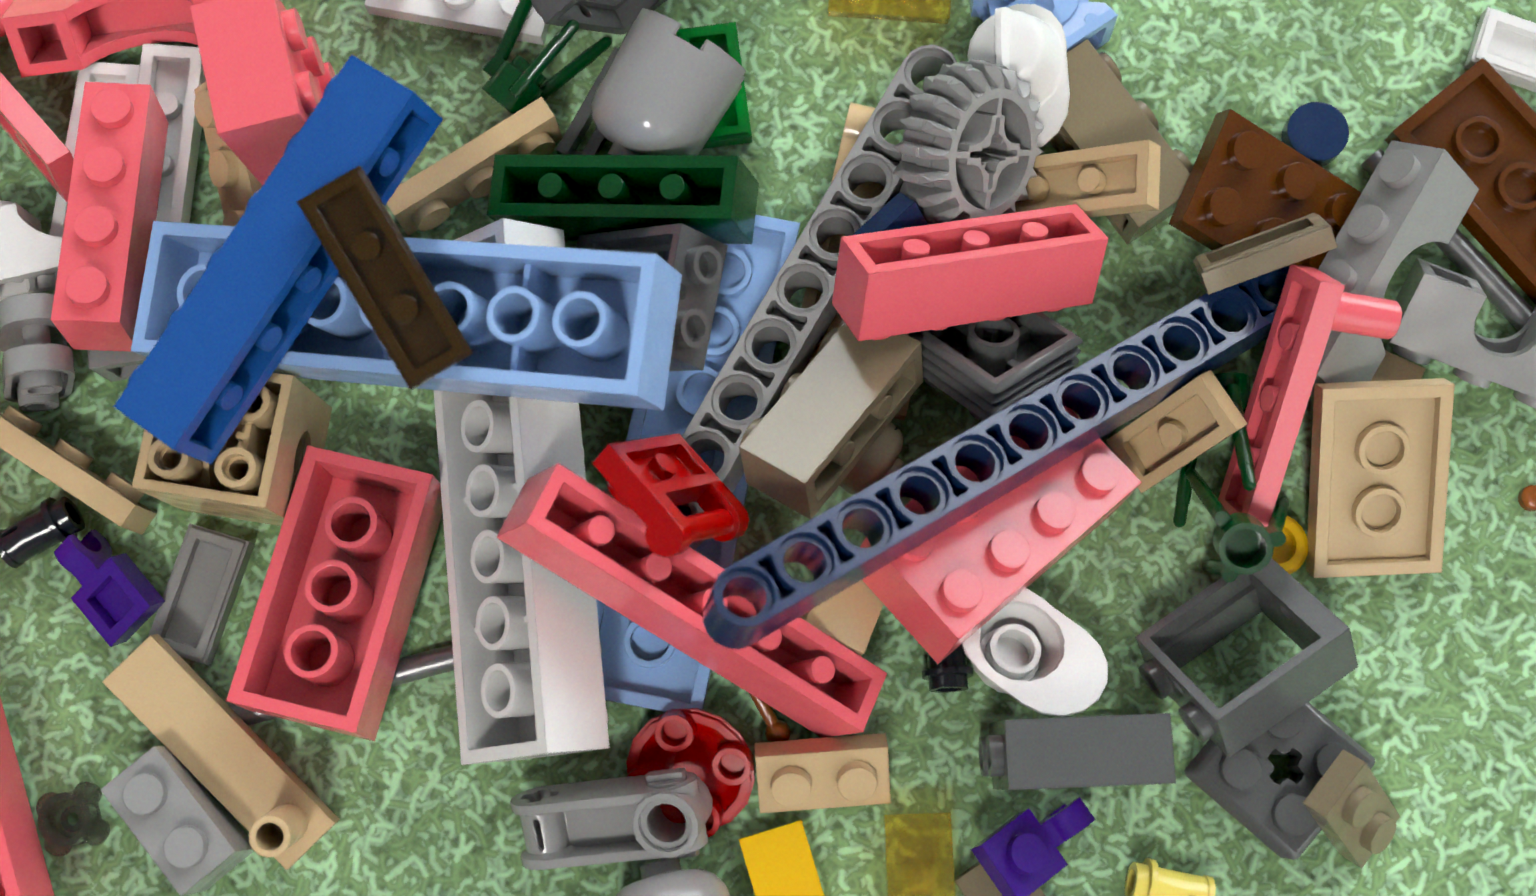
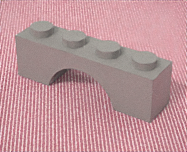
[1311,140,1479,396]

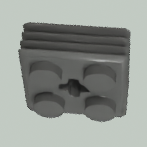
[908,312,1083,421]
[1185,677,1375,860]

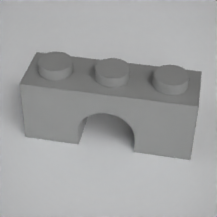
[1389,258,1536,409]

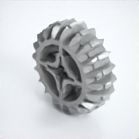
[893,59,1044,225]

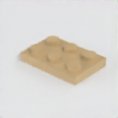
[1306,378,1455,578]

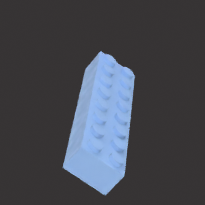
[131,221,682,411]

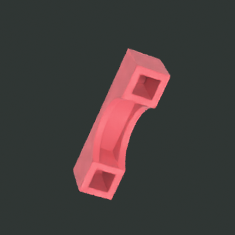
[1,0,212,78]

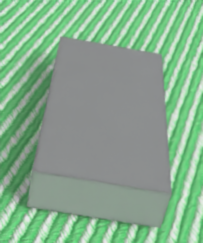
[148,523,255,665]

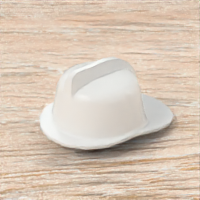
[967,4,1070,148]
[962,588,1108,717]

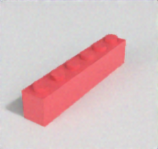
[496,463,887,738]

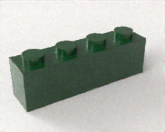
[487,154,759,244]

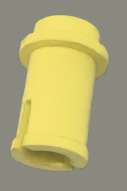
[1125,858,1216,896]

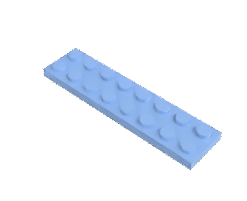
[596,215,800,712]

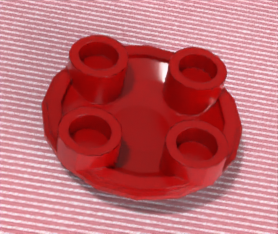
[626,708,755,837]

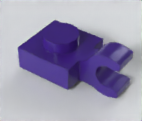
[54,529,165,647]
[971,797,1095,896]

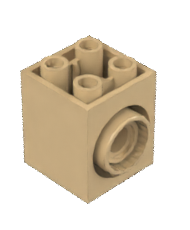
[132,373,332,526]

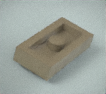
[1303,749,1400,868]

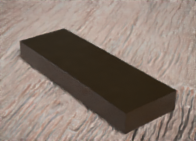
[296,165,474,390]

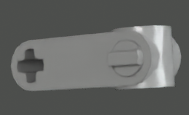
[510,767,712,870]

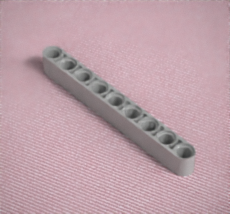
[679,45,957,550]

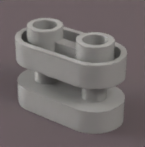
[0,293,75,412]

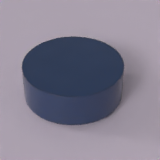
[1282,102,1349,167]

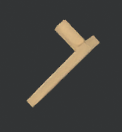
[102,634,340,870]

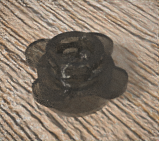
[36,782,110,856]

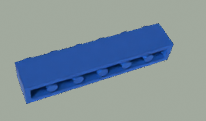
[113,54,443,464]

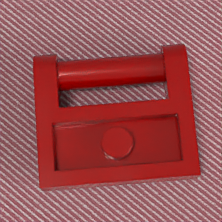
[592,433,749,557]

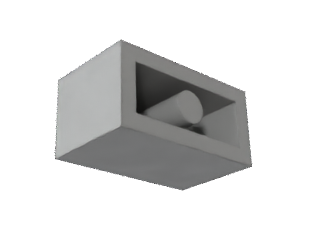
[100,746,254,896]

